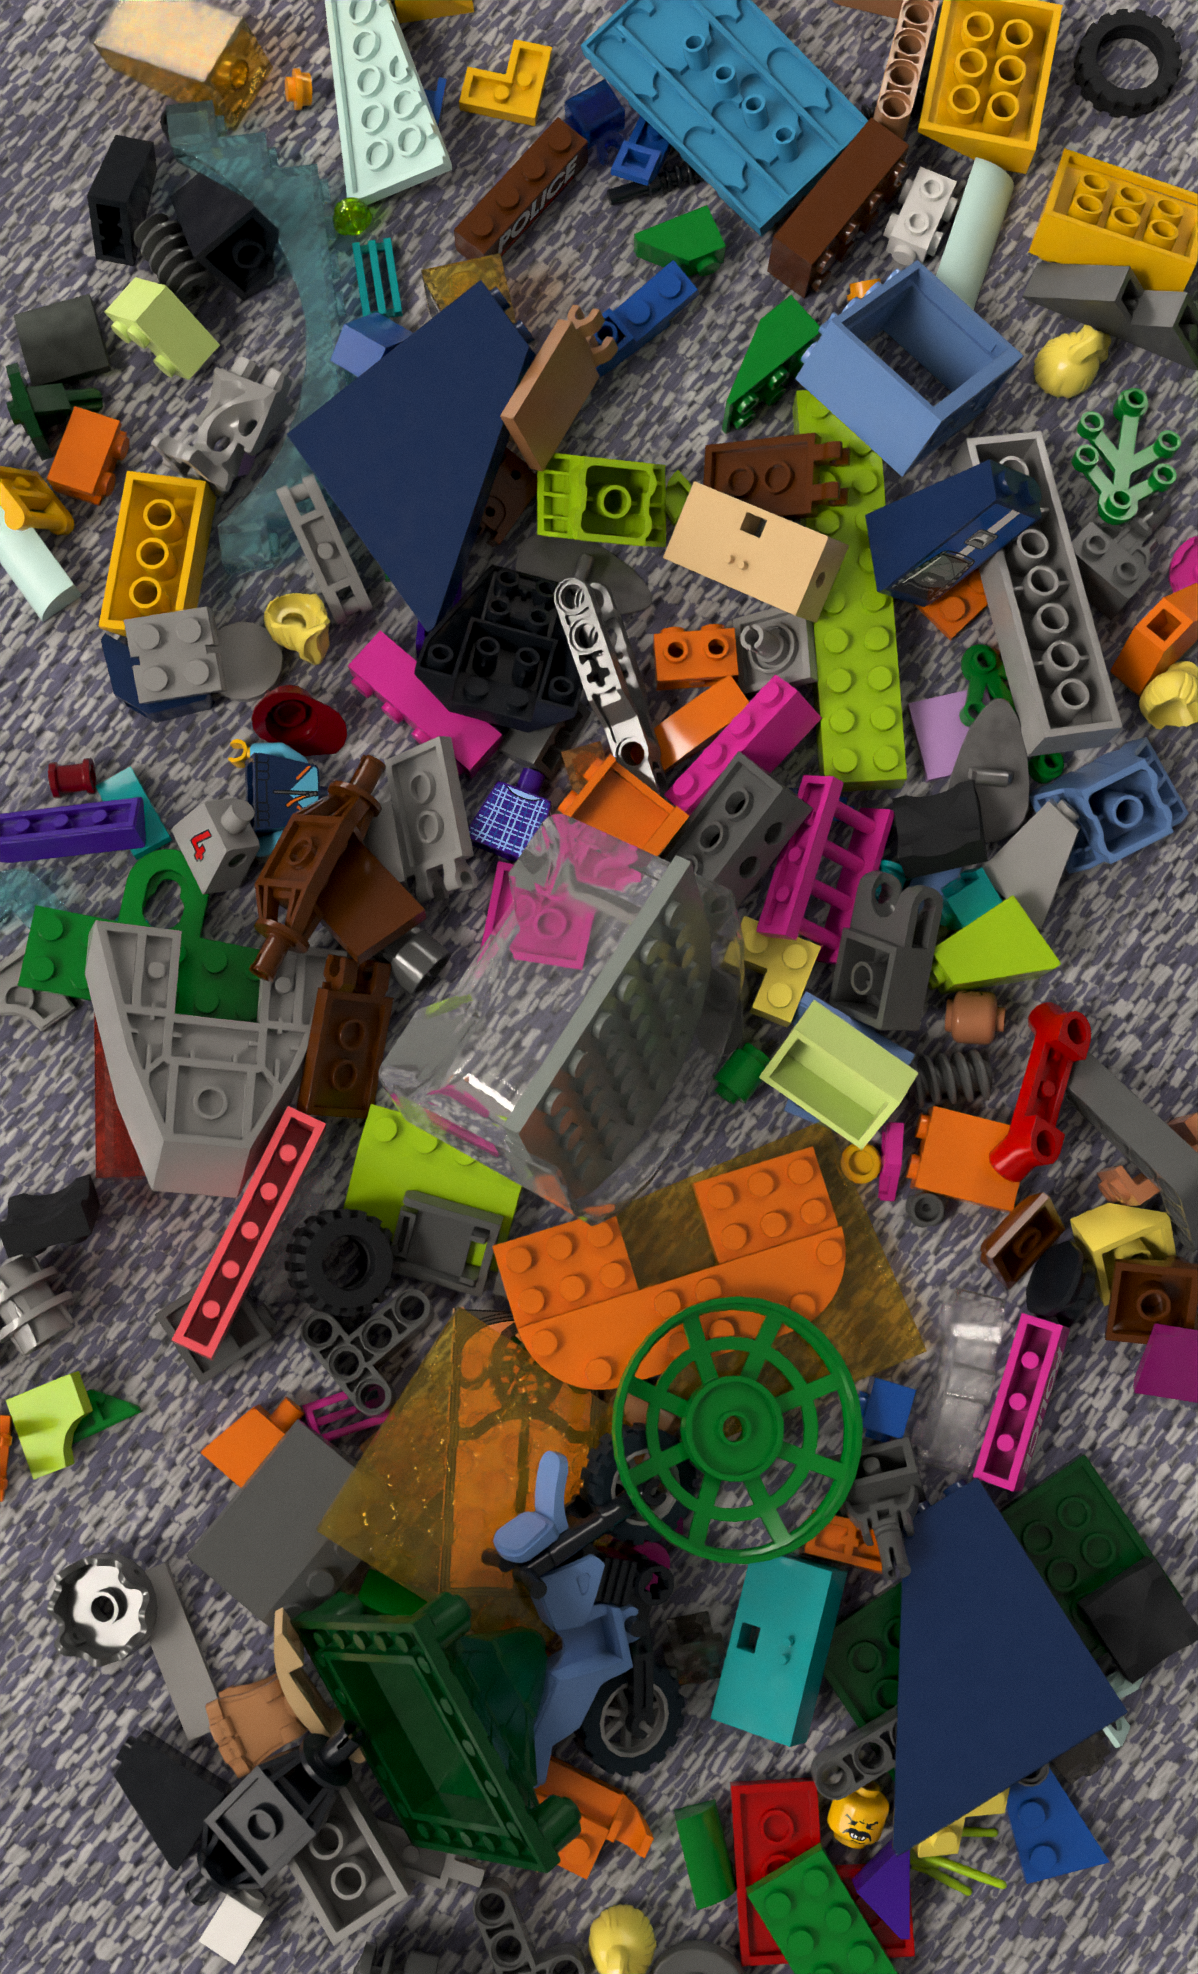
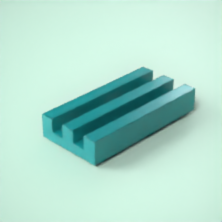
[352,237,403,318]

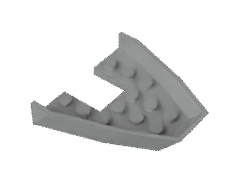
[85,920,348,1198]

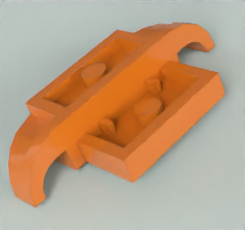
[534,1755,654,1880]

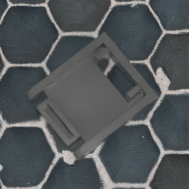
[392,1190,504,1298]

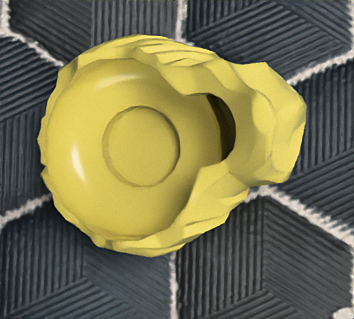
[1034,325,1111,399]
[264,593,330,666]
[1139,661,1198,729]
[588,1904,656,1974]

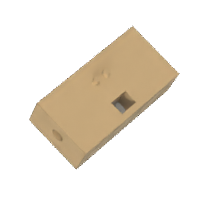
[663,481,849,623]

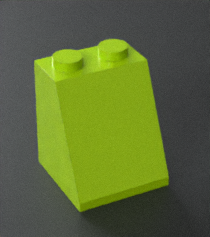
[928,895,1061,995]

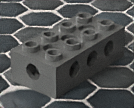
[639,751,813,942]

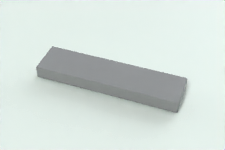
[144,1561,219,1742]

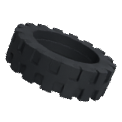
[1074,9,1182,119]

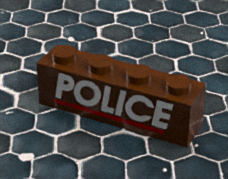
[454,117,588,274]

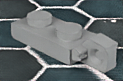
[367,1816,486,1890]

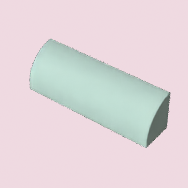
[936,157,1014,310]
[0,506,82,622]

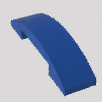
[611,116,672,186]

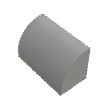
[362,801,409,889]

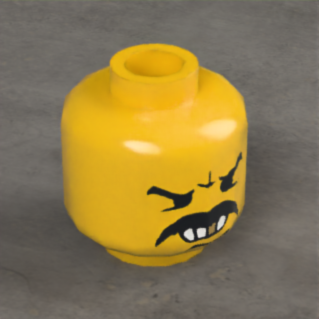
[827,1781,889,1849]

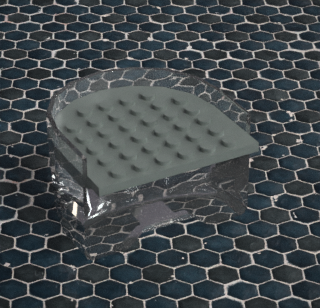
[378,814,745,1226]

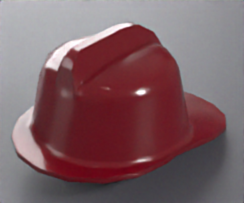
[251,685,347,756]

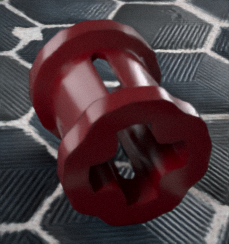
[48,758,97,799]

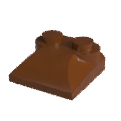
[980,1192,1066,1290]
[1104,1256,1198,1344]

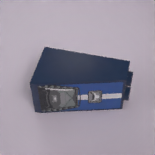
[865,459,1042,607]

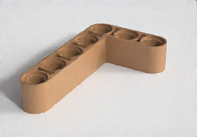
[832,0,939,140]

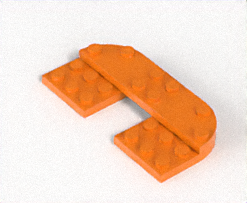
[492,1146,846,1390]

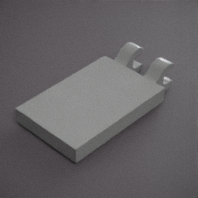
[384,736,478,902]

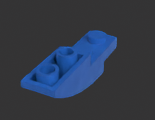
[594,260,700,379]

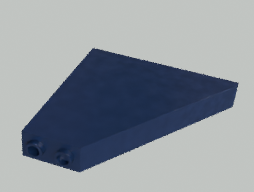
[286,280,536,633]
[892,1478,1128,1857]

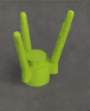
[910,1827,1007,1896]

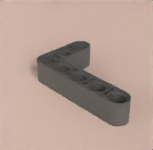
[1064,1052,1198,1252]
[810,1706,1049,1800]

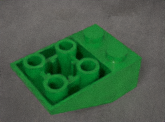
[722,295,822,434]

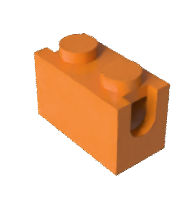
[47,406,130,506]

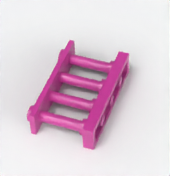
[756,775,895,965]

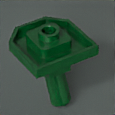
[6,362,103,461]

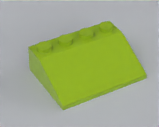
[343,1104,526,1272]

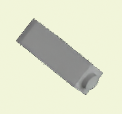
[983,798,1081,930]

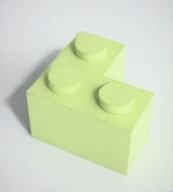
[104,277,220,380]

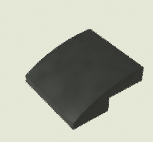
[14,293,112,386]

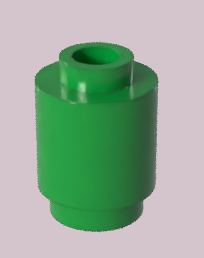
[713,1042,770,1105]

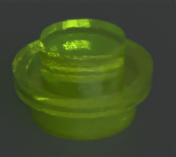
[332,197,372,236]

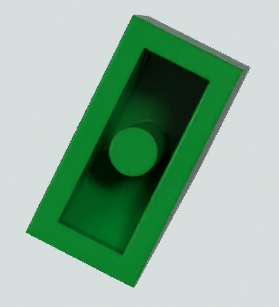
[634,205,726,277]

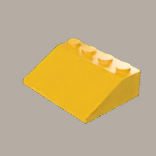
[917,0,1063,174]
[1028,148,1198,292]

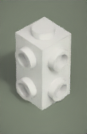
[883,166,958,266]

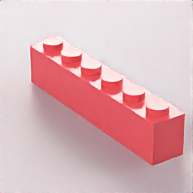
[172,1106,326,1361]

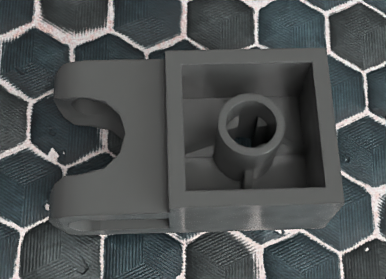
[829,870,943,1031]

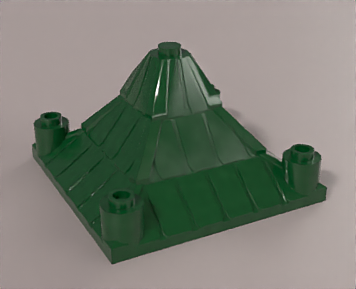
[290,1591,581,1873]

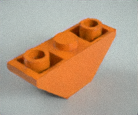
[1110,583,1198,697]

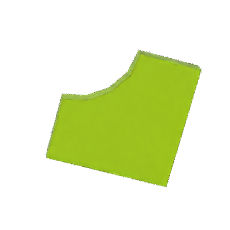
[6,1371,93,1480]

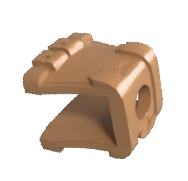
[205,1673,308,1778]

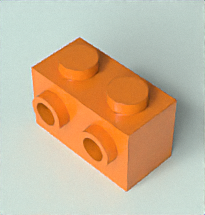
[653,624,739,691]

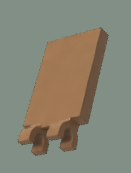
[500,305,619,472]

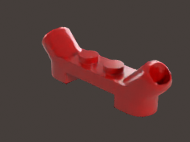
[989,1002,1092,1182]

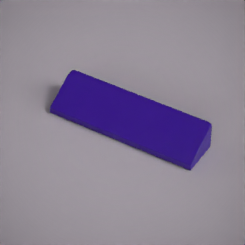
[0,797,146,863]

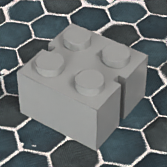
[124,606,228,704]

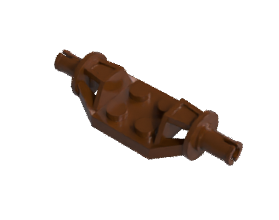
[249,755,386,982]

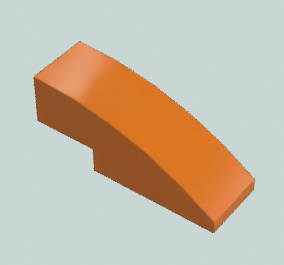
[631,675,749,773]

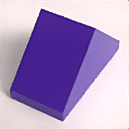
[852,1839,910,1939]

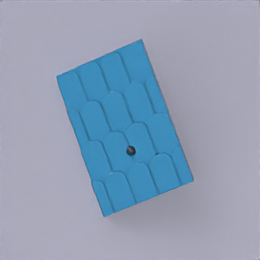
[581,0,868,237]

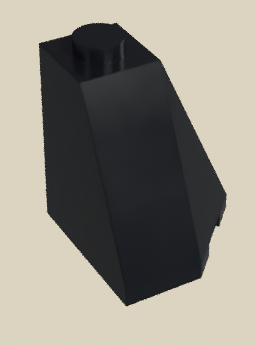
[170,172,279,301]

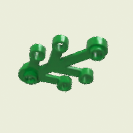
[1071,388,1181,525]
[959,644,1064,784]

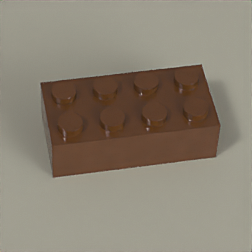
[767,117,909,299]

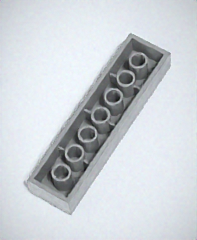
[951,431,1122,757]

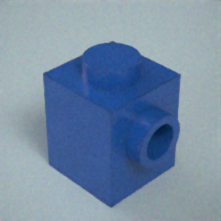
[858,1376,916,1443]

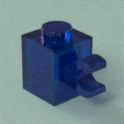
[562,79,625,166]

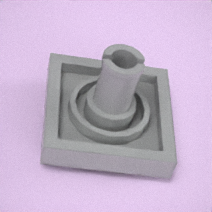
[733,607,818,699]

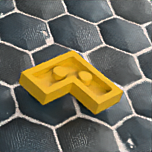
[459,39,552,126]

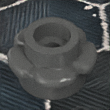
[905,1189,947,1228]

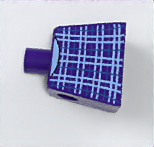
[469,768,552,869]

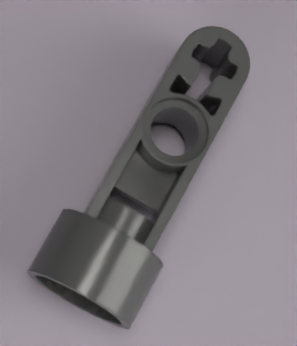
[373,926,451,996]

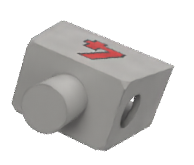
[171,798,260,895]

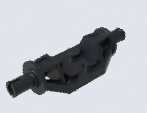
[184,1720,366,1906]

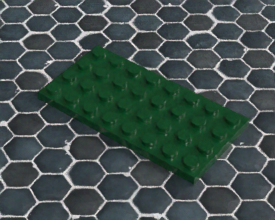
[823,1453,1183,1781]

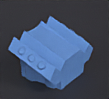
[1029,737,1188,874]

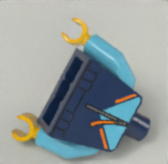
[228,739,337,857]

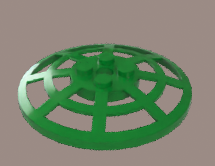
[611,1296,863,1564]

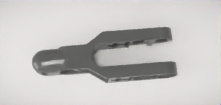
[554,578,669,801]

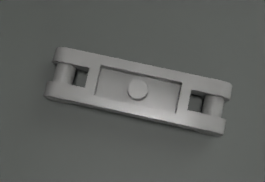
[276,473,373,625]

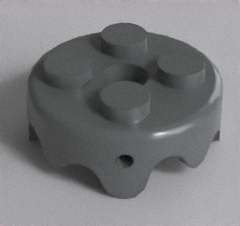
[47,1552,158,1667]

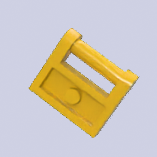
[0,466,74,535]

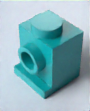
[940,867,1002,930]

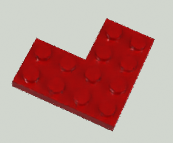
[730,1777,915,1966]

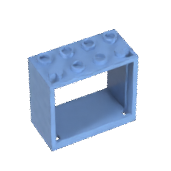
[795,260,1024,477]

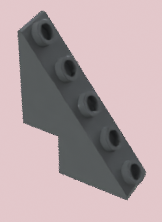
[1022,263,1198,370]

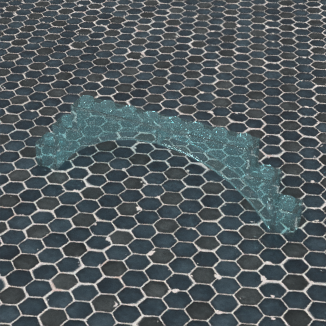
[165,100,355,575]

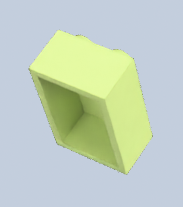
[759,1000,918,1150]

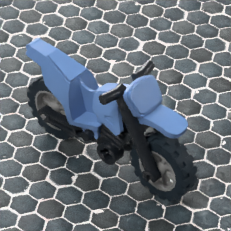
[481,1422,696,1789]

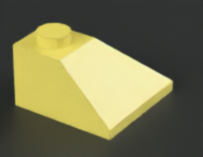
[1070,1203,1177,1306]

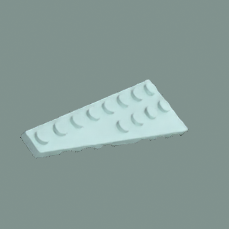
[325,0,452,209]

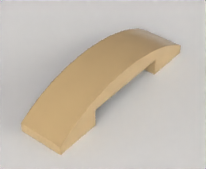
[274,1607,366,1764]

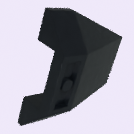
[414,564,583,733]

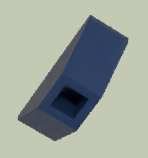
[101,633,215,723]

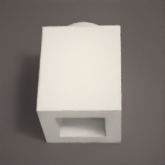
[199,1889,270,1965]

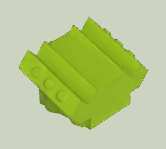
[537,453,666,547]

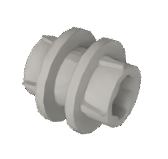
[0,1256,75,1356]

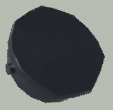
[1026,1240,1096,1327]

